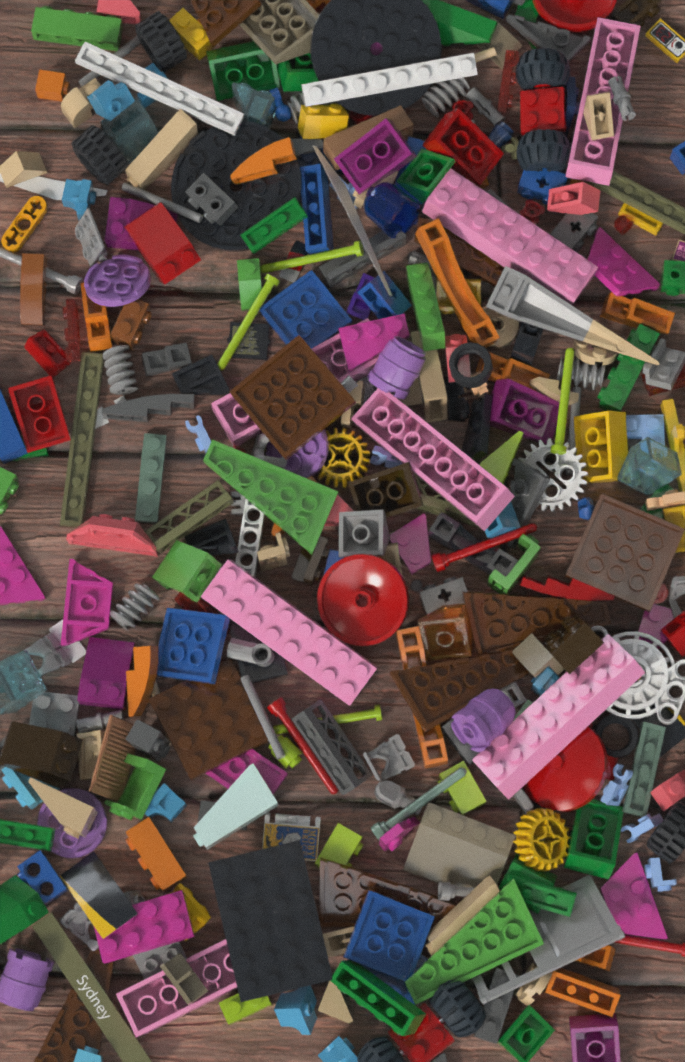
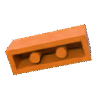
[125,817,188,893]
[545,968,620,1017]

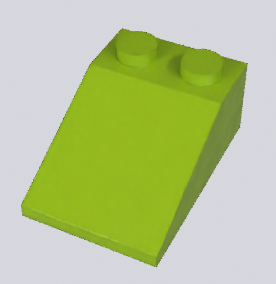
[480,431,523,484]

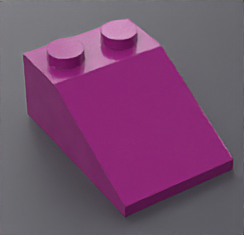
[334,118,417,195]
[105,197,178,251]
[490,379,559,445]
[77,637,135,710]
[569,1013,621,1062]

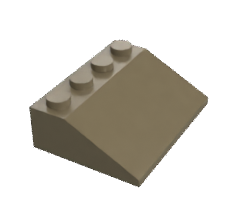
[239,0,319,64]
[403,802,516,888]

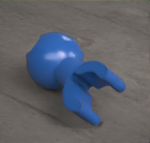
[269,88,291,122]

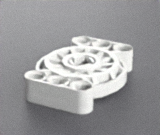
[591,626,685,725]

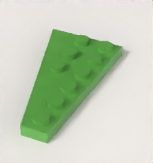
[203,440,338,554]

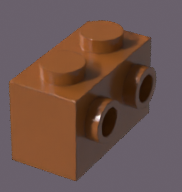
[110,299,152,351]

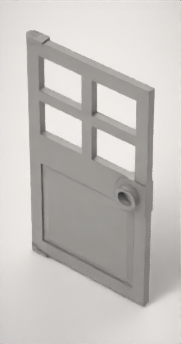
[472,875,625,1004]

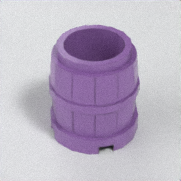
[367,336,426,400]
[451,688,516,752]
[0,948,54,1011]

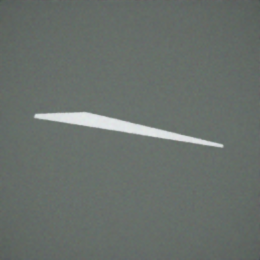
[312,145,392,296]
[0,174,108,200]

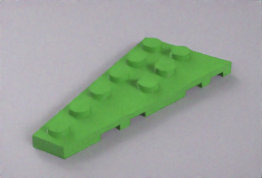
[405,879,544,1005]

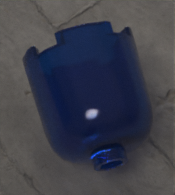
[363,182,420,239]

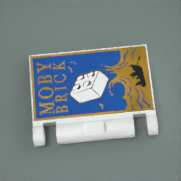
[262,813,321,861]

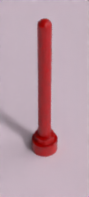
[431,523,537,572]
[266,697,338,794]
[613,935,685,957]

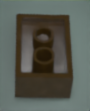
[348,462,424,518]
[0,721,83,789]

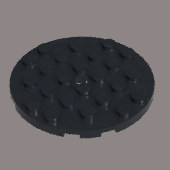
[310,0,441,116]
[171,121,302,252]

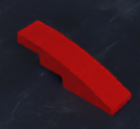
[520,575,615,601]

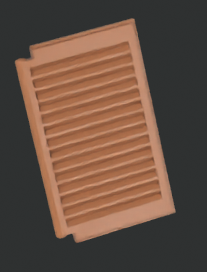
[89,715,136,801]

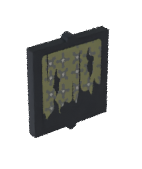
[227,322,270,361]

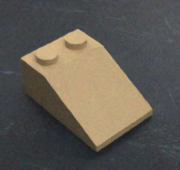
[28,777,98,839]

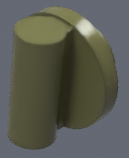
[500,137,519,160]

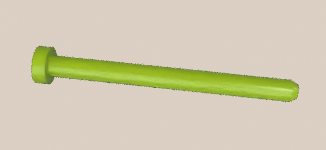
[260,240,364,274]
[217,274,280,371]
[550,348,574,454]
[273,704,382,735]

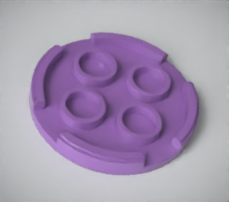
[84,255,151,307]
[266,430,328,478]
[37,788,107,858]

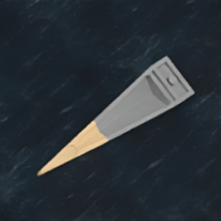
[486,266,660,365]

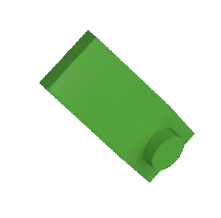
[237,258,262,311]

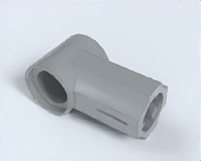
[227,638,274,667]

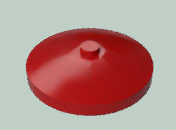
[532,0,617,32]
[317,554,409,646]
[522,726,608,812]

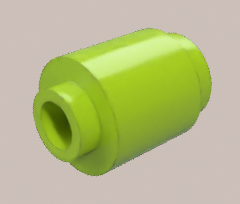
[268,735,302,769]

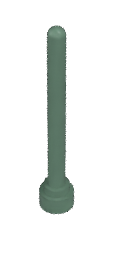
[371,768,467,841]

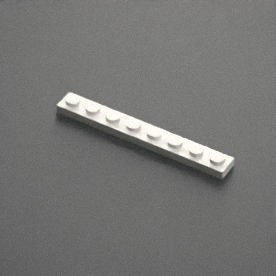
[75,42,244,136]
[301,53,478,107]

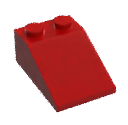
[422,108,504,186]
[124,202,201,284]
[8,375,71,453]

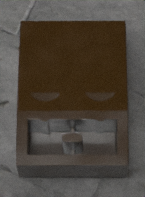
[543,614,604,674]

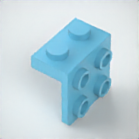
[2,767,60,810]

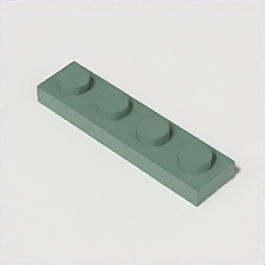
[135,433,167,524]
[622,722,666,817]

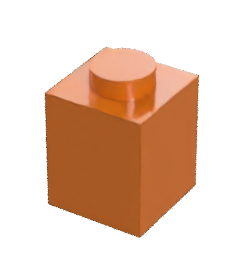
[35,69,70,102]

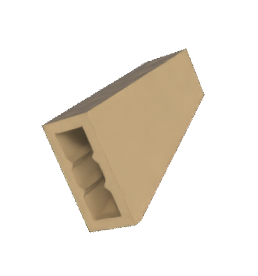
[126,109,198,190]
[411,330,448,423]
[425,876,499,956]

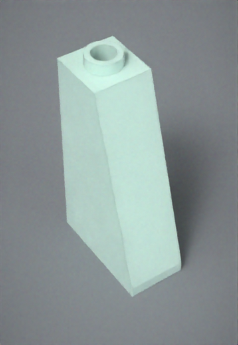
[193,764,278,850]

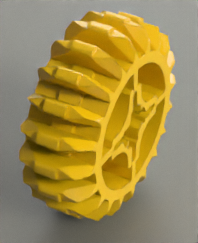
[318,428,370,488]
[513,808,571,872]

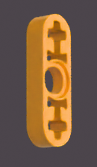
[1,196,47,253]

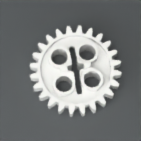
[518,438,588,512]

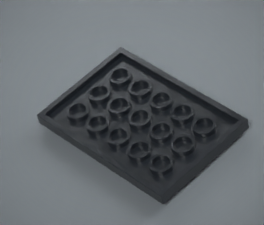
[208,840,332,1002]

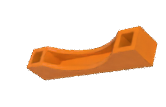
[415,218,500,348]
[396,626,448,769]

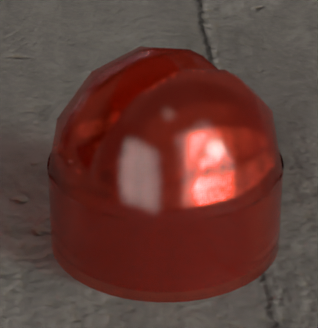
[614,216,634,235]

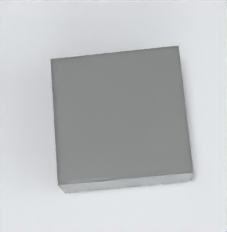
[513,789,534,814]

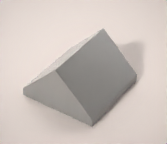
[339,510,390,558]

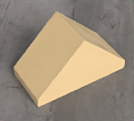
[583,92,614,140]
[0,151,47,188]
[323,926,355,958]
[318,981,353,1024]

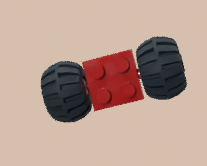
[515,48,571,172]
[357,979,486,1062]

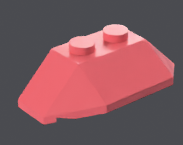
[66,514,158,557]

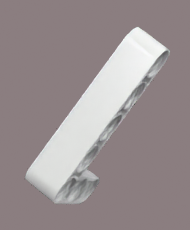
[208,499,265,586]

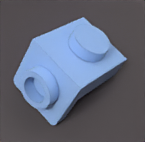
[645,857,677,892]

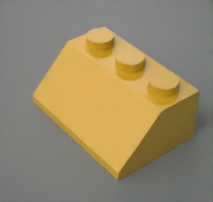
[574,411,630,483]

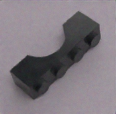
[428,512,518,577]

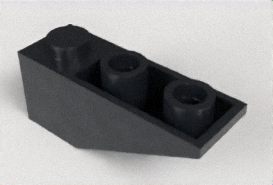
[510,322,543,366]

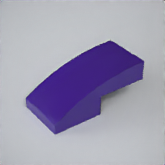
[346,273,374,320]

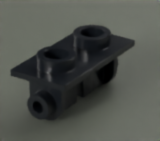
[443,377,470,422]

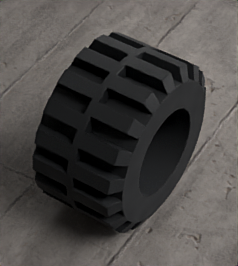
[135,11,187,72]
[71,125,128,185]
[647,800,685,864]

